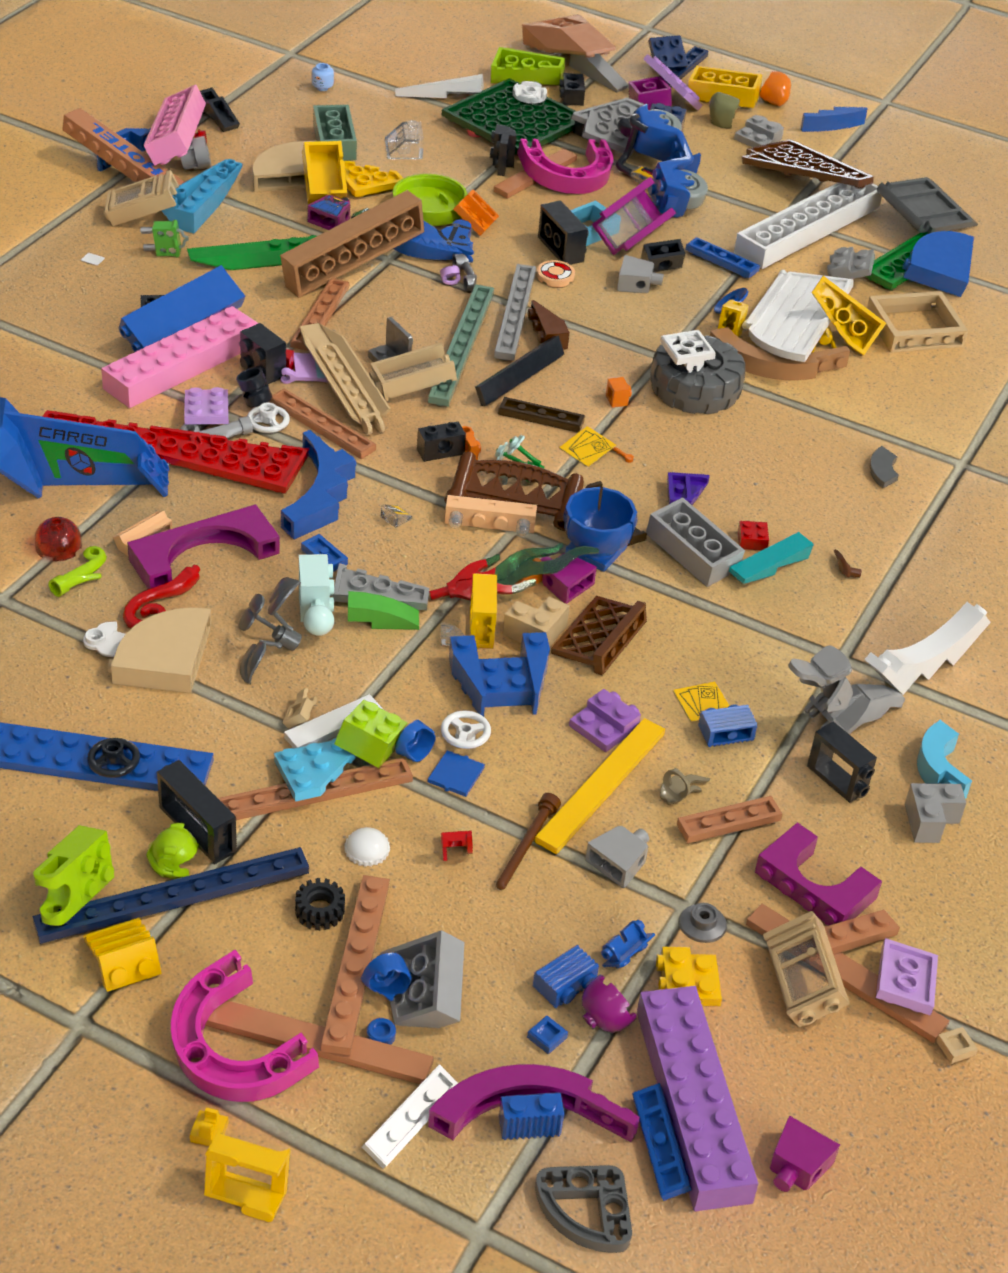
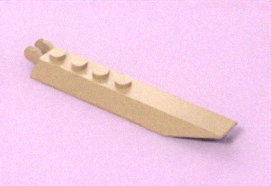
[299,323,391,435]

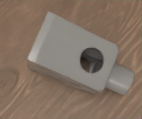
[617,255,664,293]
[585,826,649,888]

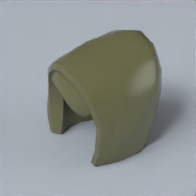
[709,92,740,128]

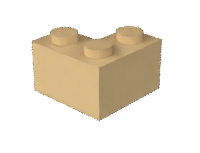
[503,597,570,647]

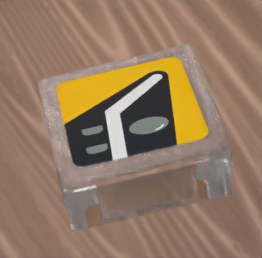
[381,504,412,528]

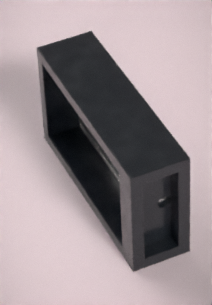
[157,760,237,864]

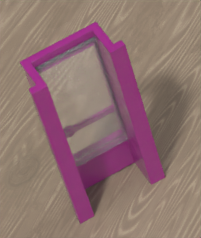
[591,177,676,255]

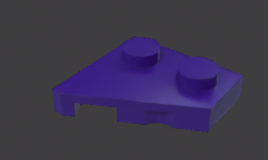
[667,472,710,505]

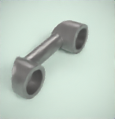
[452,254,477,291]

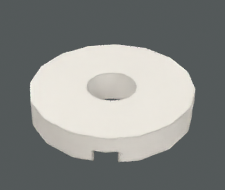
[513,81,547,103]

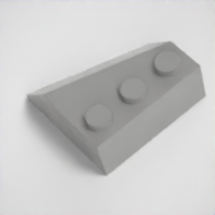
[380,930,465,1028]

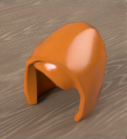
[760,71,791,107]

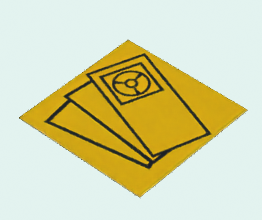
[559,426,616,467]
[673,681,729,722]

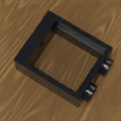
[807,721,877,803]

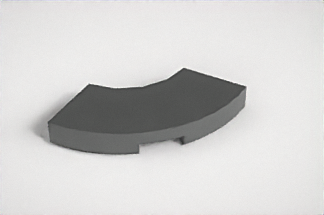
[870,446,899,488]

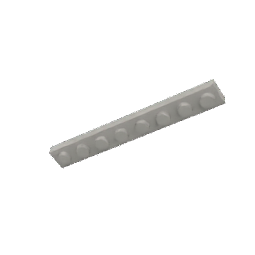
[494,264,536,361]

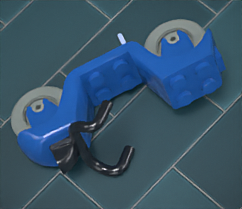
[616,104,708,218]

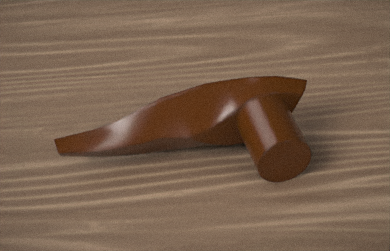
[834,549,862,578]

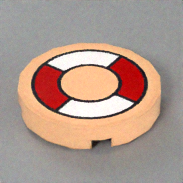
[537,260,575,288]

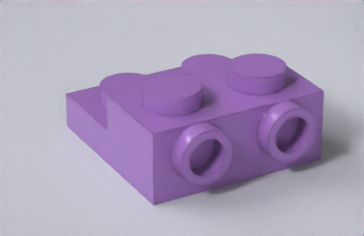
[569,689,641,752]

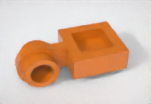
[462,426,481,460]

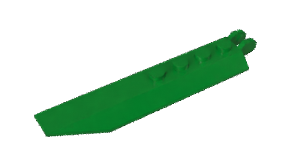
[187,235,317,271]

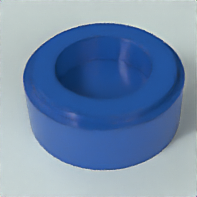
[367,1018,396,1045]

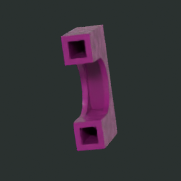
[755,822,882,926]

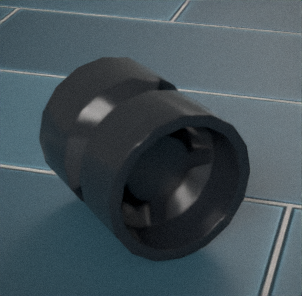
[236,367,272,407]

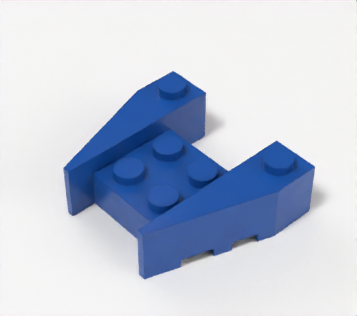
[449,632,550,717]

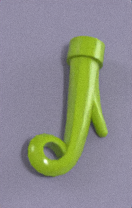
[48,546,107,597]

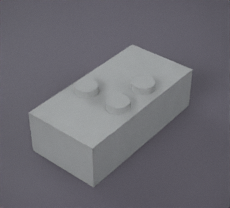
[646,498,745,587]

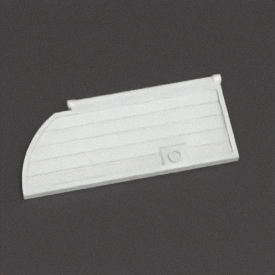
[742,270,854,362]

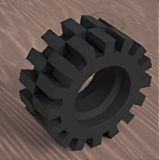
[295,878,345,931]

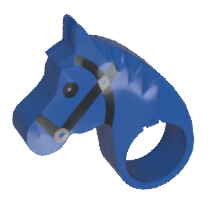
[393,220,474,263]

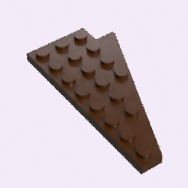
[742,139,874,188]

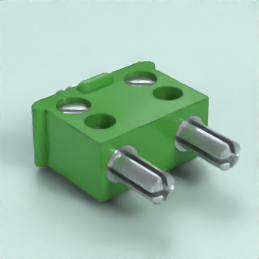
[140,219,189,258]

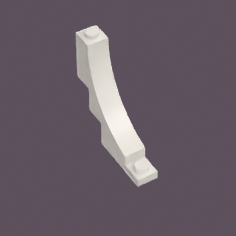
[865,602,991,695]

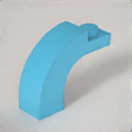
[917,720,972,799]

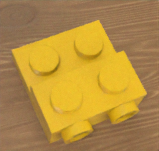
[656,947,722,1006]

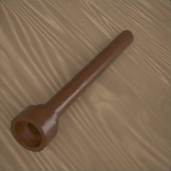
[496,793,561,890]

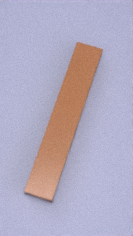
[494,148,577,199]
[290,279,349,351]
[269,388,376,459]

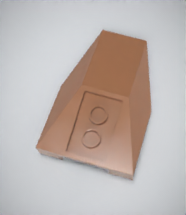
[522,14,616,58]

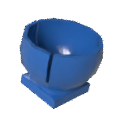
[563,487,637,572]

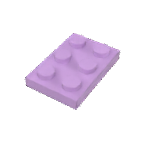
[184,387,229,424]
[876,938,938,1015]

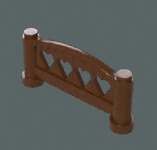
[444,452,584,531]

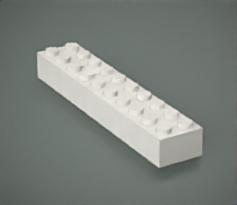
[734,183,882,269]

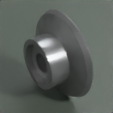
[679,903,727,943]

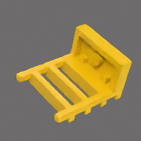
[83,918,162,992]

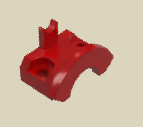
[441,830,473,861]

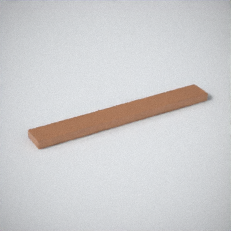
[218,758,413,820]
[746,903,950,1044]
[205,1000,434,1084]

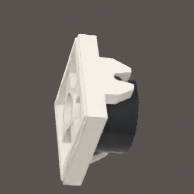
[660,330,716,373]

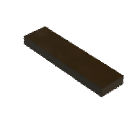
[498,397,585,433]

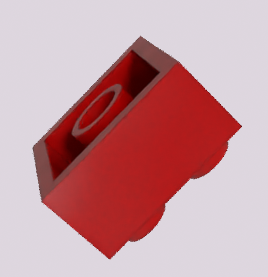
[738,521,769,551]

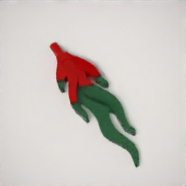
[429,543,599,601]

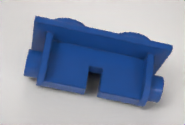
[601,920,655,969]

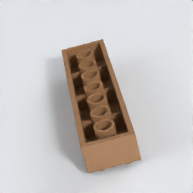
[280,190,424,298]

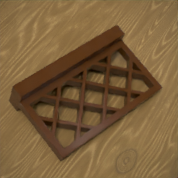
[551,596,647,676]

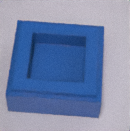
[527,1015,568,1054]

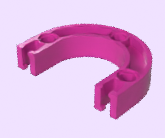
[518,139,613,194]
[171,950,319,1102]

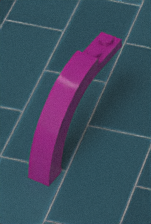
[428,1064,640,1142]

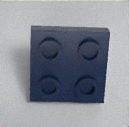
[648,35,688,72]

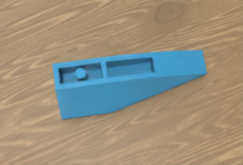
[161,159,243,234]

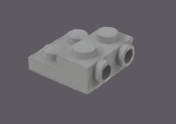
[734,115,784,147]
[827,247,875,279]

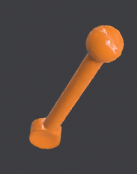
[612,447,634,463]

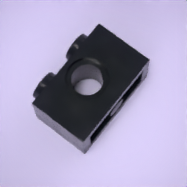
[641,239,685,272]
[417,421,466,462]

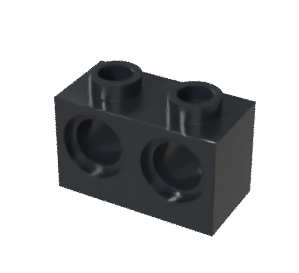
[559,73,585,106]

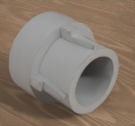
[181,136,212,170]

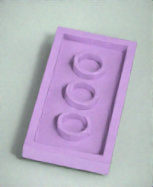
[644,54,703,110]

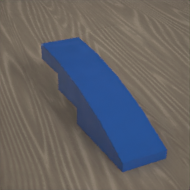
[800,107,868,132]

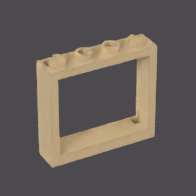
[867,291,968,353]

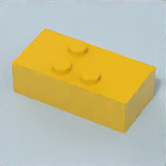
[688,66,762,108]

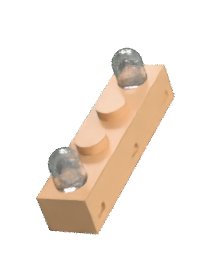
[445,495,537,536]

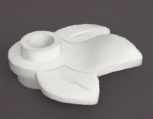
[83,622,125,657]

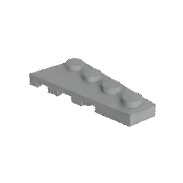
[333,563,430,611]

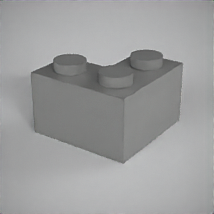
[905,783,966,843]

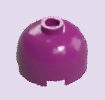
[582,975,637,1033]

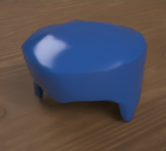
[395,720,436,762]
[361,952,411,1001]

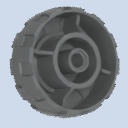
[650,335,745,414]

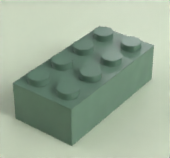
[313,105,357,161]

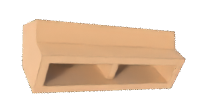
[113,511,172,557]

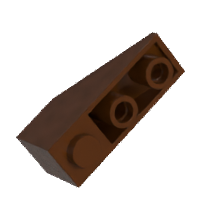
[528,300,570,350]

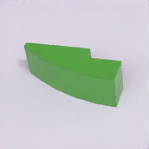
[348,591,419,630]

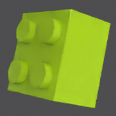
[334,699,408,768]

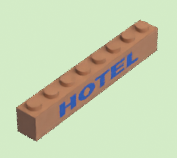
[62,108,185,185]

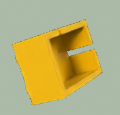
[302,141,347,204]

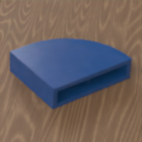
[902,231,974,297]

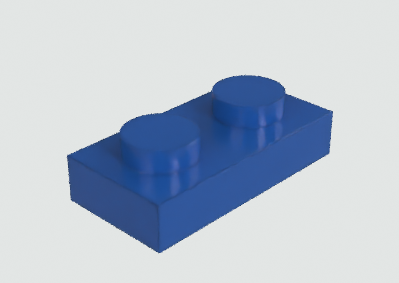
[301,534,348,572]

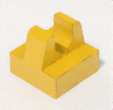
[190,1107,229,1146]

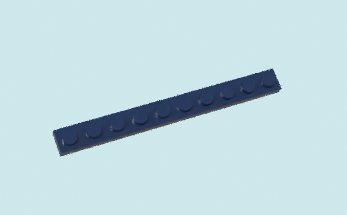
[32,847,309,944]

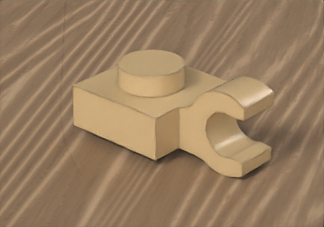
[282,688,317,729]

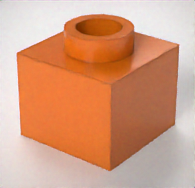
[606,377,632,408]

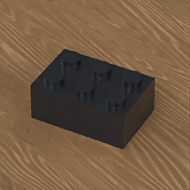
[538,200,589,265]

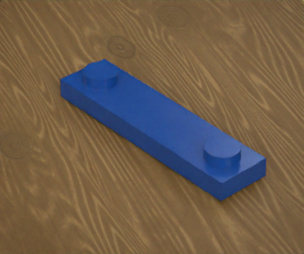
[685,237,760,279]
[632,1083,692,1201]

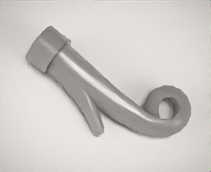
[180,416,253,439]

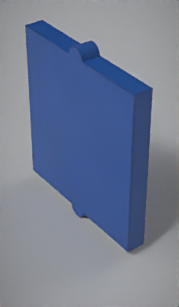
[428,750,485,797]

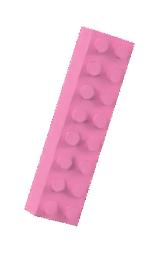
[144,84,206,166]
[101,306,258,408]

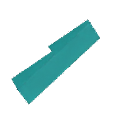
[728,532,814,584]

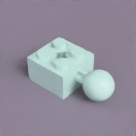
[299,554,334,636]

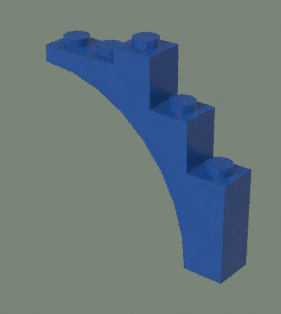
[281,430,356,540]

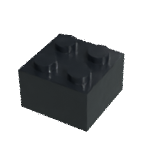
[239,323,286,385]

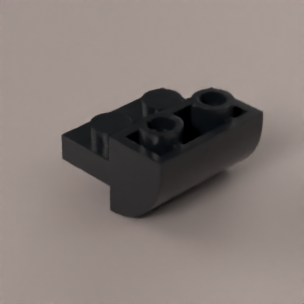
[490,125,516,176]

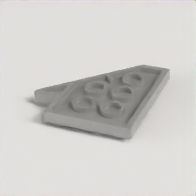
[571,98,644,156]

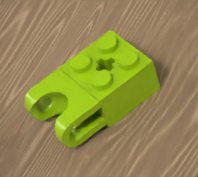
[33,825,114,926]

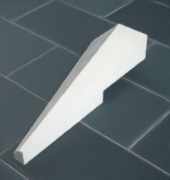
[395,74,484,98]

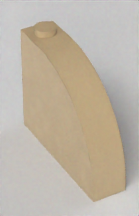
[253,140,316,192]
[108,608,211,693]

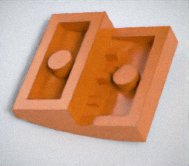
[453,189,499,236]

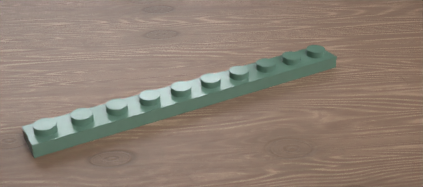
[428,284,495,407]

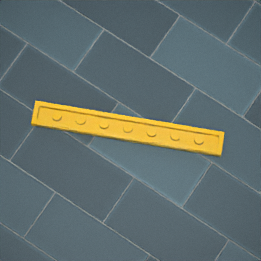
[535,718,665,855]

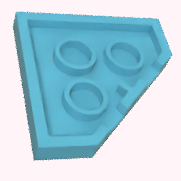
[274,738,356,802]

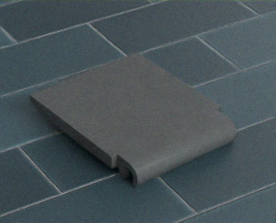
[877,177,978,233]

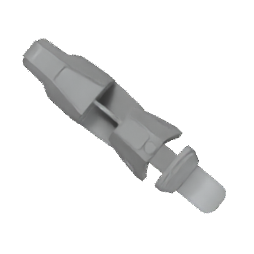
[788,646,905,734]

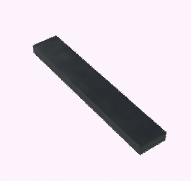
[475,336,565,406]

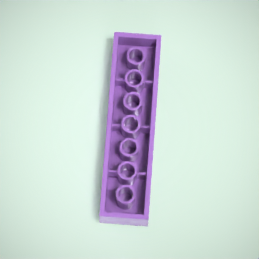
[637,986,758,1212]

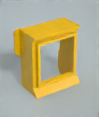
[204,1130,291,1222]

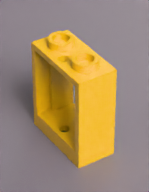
[470,574,497,649]

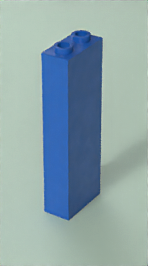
[119,265,246,352]

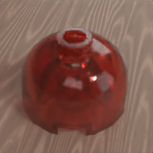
[34,517,82,562]

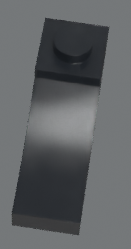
[200,87,240,132]

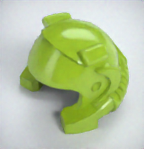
[146,823,198,880]

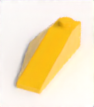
[811,276,886,356]

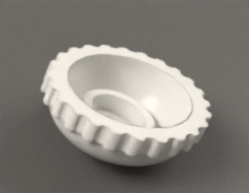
[345,827,390,867]

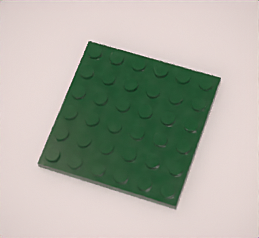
[441,78,576,156]

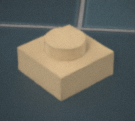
[936,1027,978,1064]

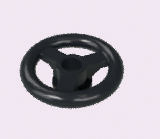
[87,738,140,778]

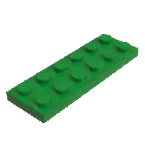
[865,232,929,290]

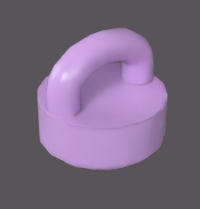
[440,266,460,285]

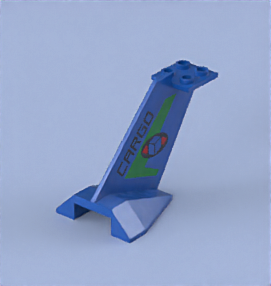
[0,397,169,498]

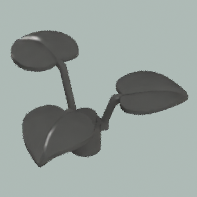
[239,577,302,685]

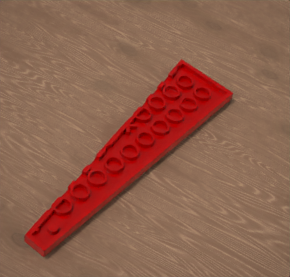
[42,410,309,494]

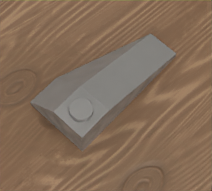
[569,53,628,92]

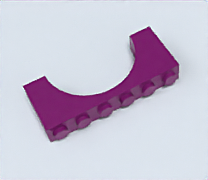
[127,504,280,589]

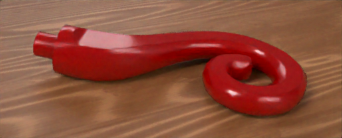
[123,564,201,629]

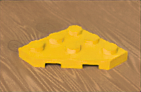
[337,160,403,197]

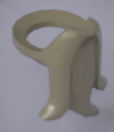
[660,768,710,805]

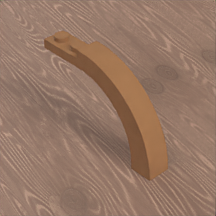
[710,327,850,380]

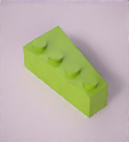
[491,47,565,85]

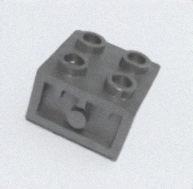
[368,317,413,362]

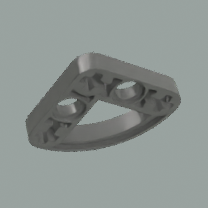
[535,1165,632,1253]

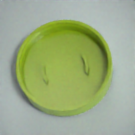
[393,174,467,226]

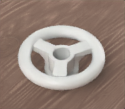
[247,402,290,433]
[441,711,491,749]

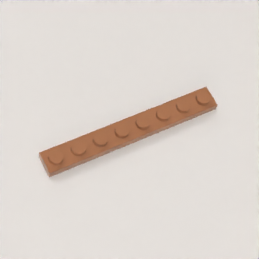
[321,875,390,1056]

